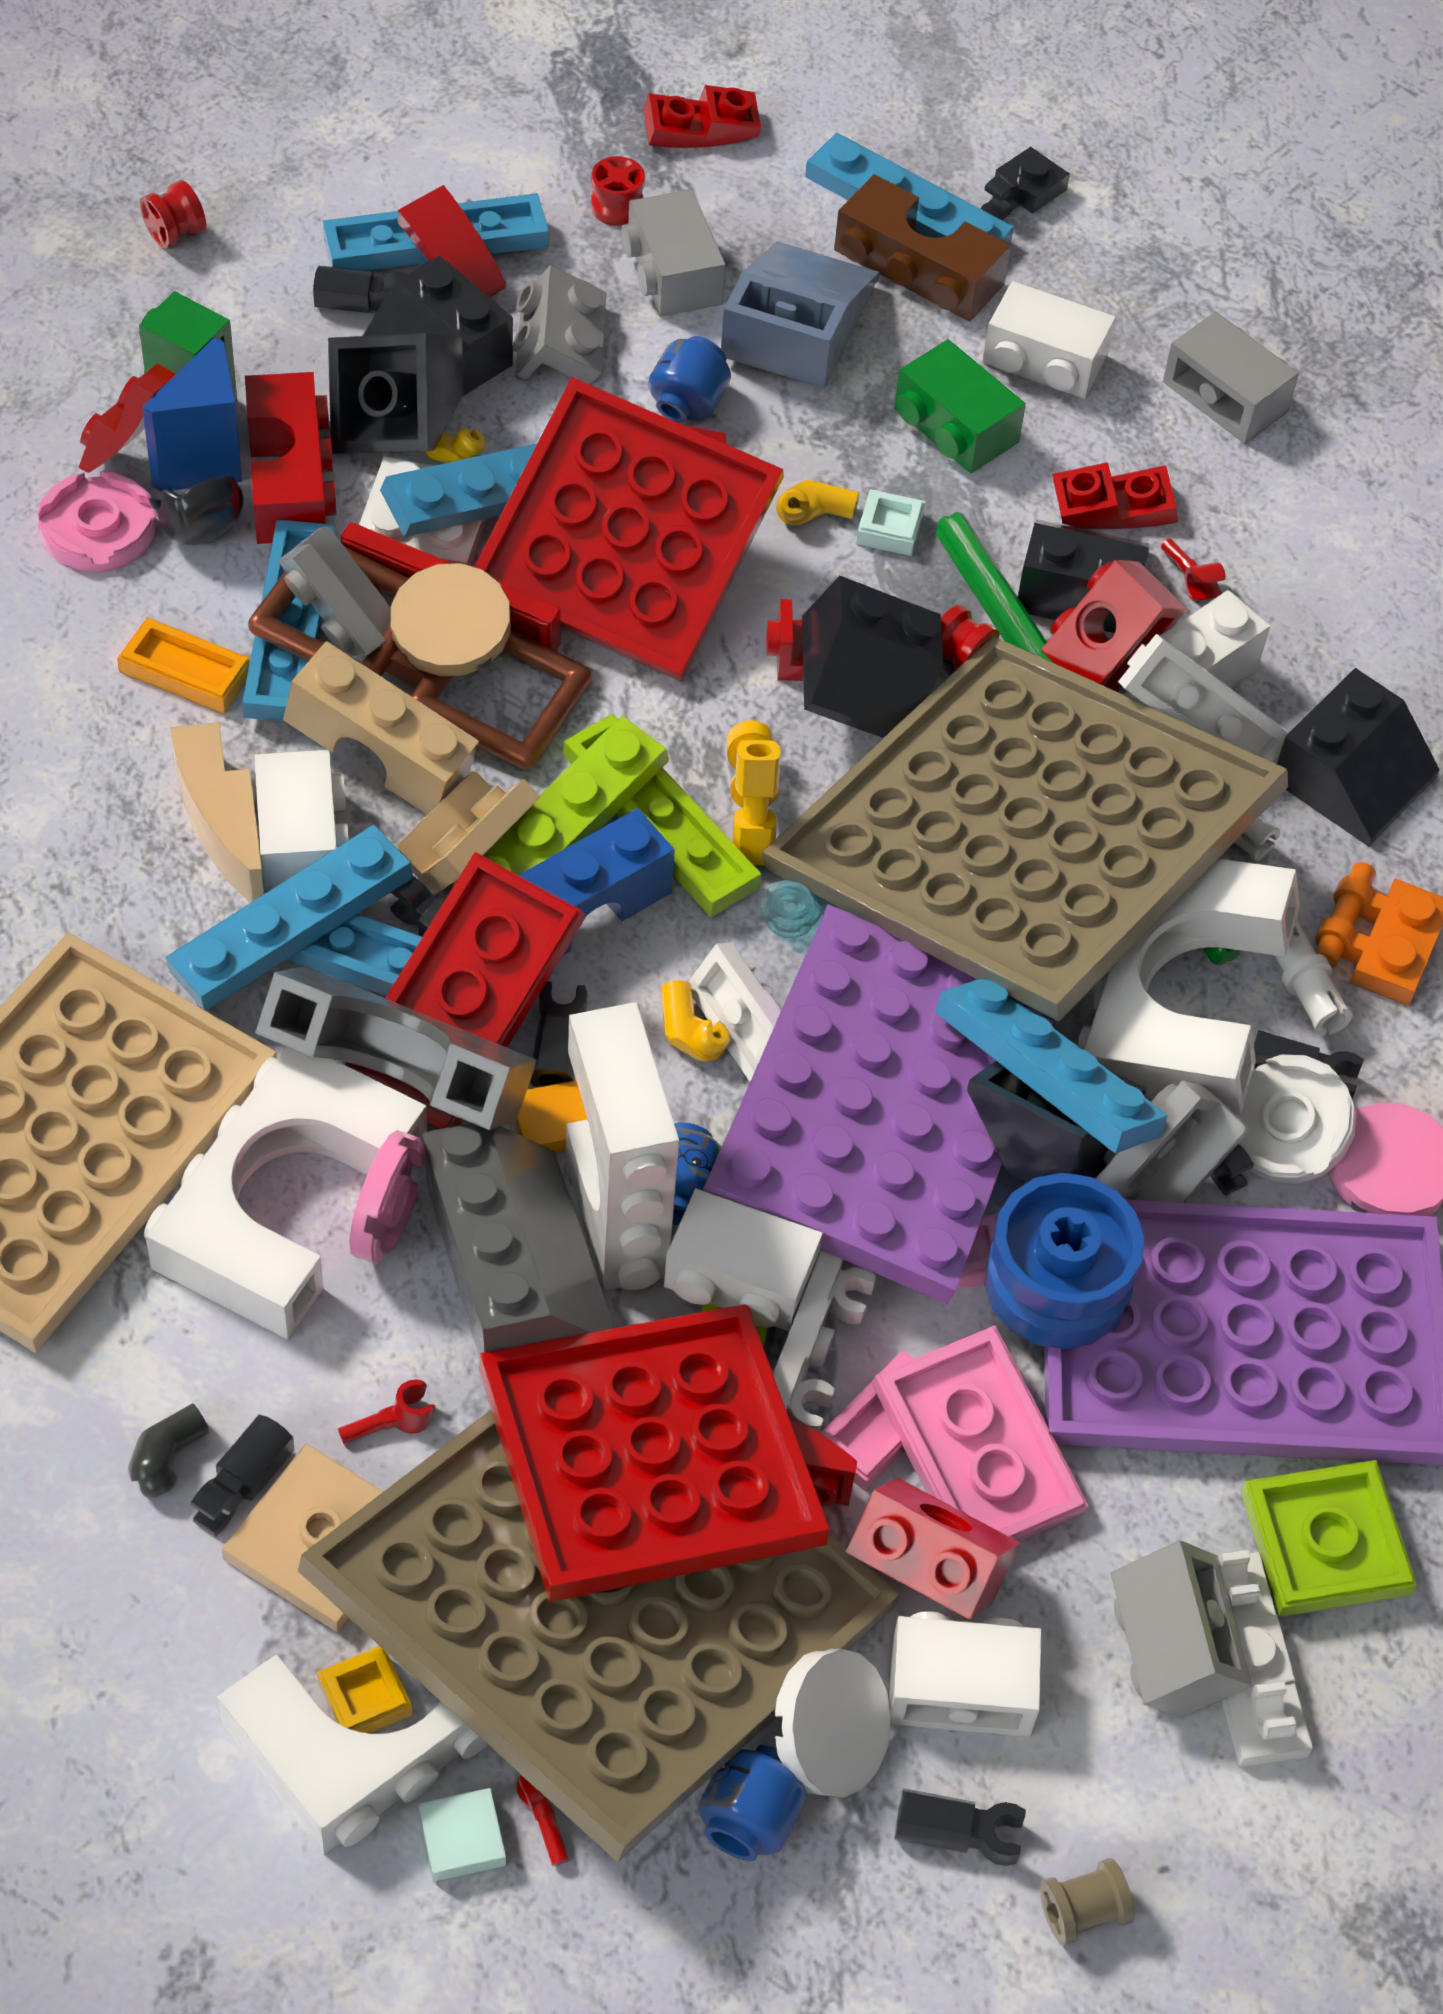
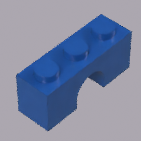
[518,808,675,956]

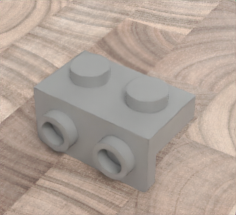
[513,264,607,385]
[278,526,391,656]
[1095,1080,1249,1203]

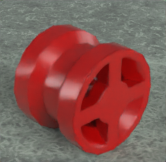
[590,156,645,226]
[140,180,207,248]
[941,604,1000,672]

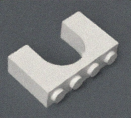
[1078,859,1300,1114]
[565,1002,679,1291]
[144,1046,427,1340]
[217,1654,488,1856]

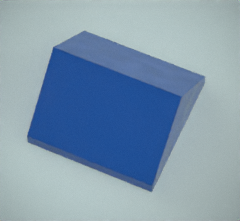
[142,337,242,492]

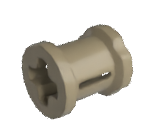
[1040,1858,1135,1946]

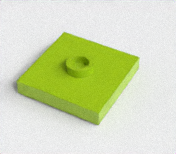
[1241,1460,1417,1617]

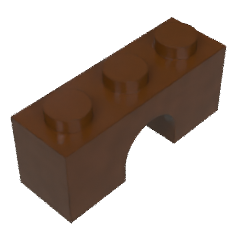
[834,174,1011,322]

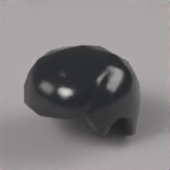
[149,476,244,545]

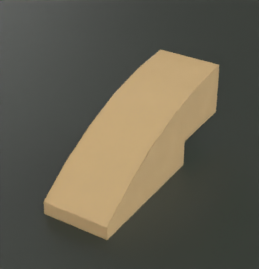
[170,722,264,903]

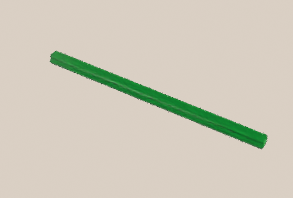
[936,512,1240,965]

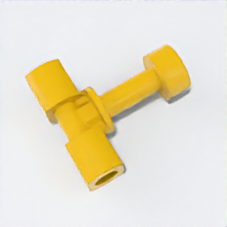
[726,720,781,865]

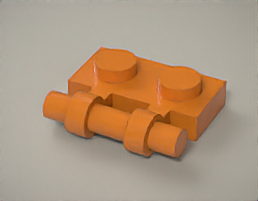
[1315,862,1443,1006]

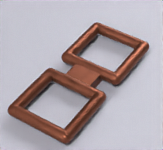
[248,546,592,770]

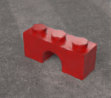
[245,372,337,544]

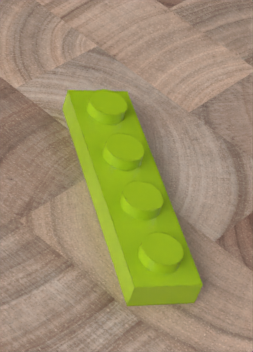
[563,713,761,917]
[452,715,669,886]

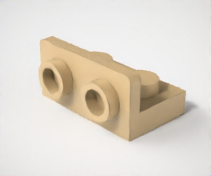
[395,771,541,895]

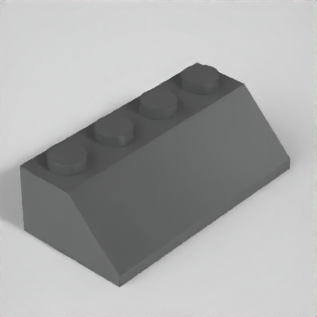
[422,1123,615,1359]

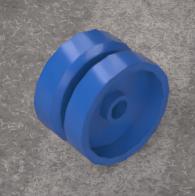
[984,1173,1145,1349]

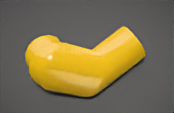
[424,428,486,463]
[776,480,860,525]
[660,980,730,1061]

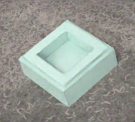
[856,489,926,556]
[418,1788,506,1882]

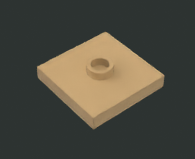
[222,1443,383,1633]

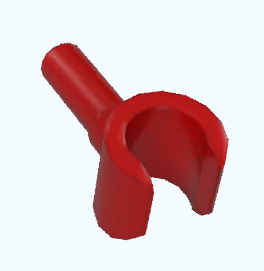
[1161,539,1226,600]
[337,1379,435,1444]
[516,1774,569,1866]

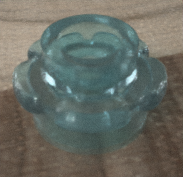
[760,880,822,938]

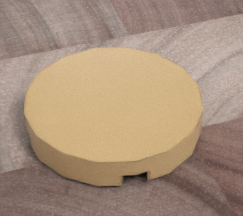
[391,563,511,676]

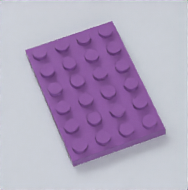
[703,904,1055,1305]
[1044,1199,1443,1466]

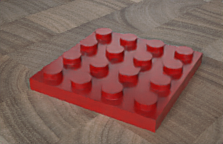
[474,376,784,682]
[479,1304,830,1602]

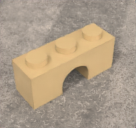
[283,641,479,815]

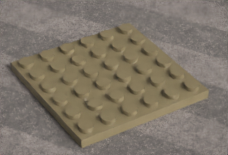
[762,636,1288,1022]
[298,1410,900,1862]

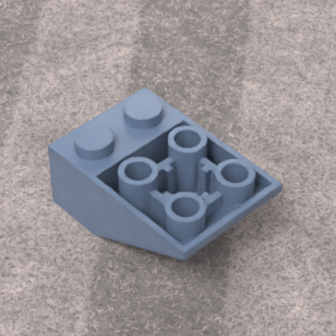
[721,241,880,389]

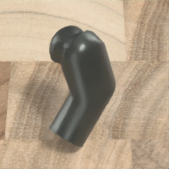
[128,1403,209,1498]

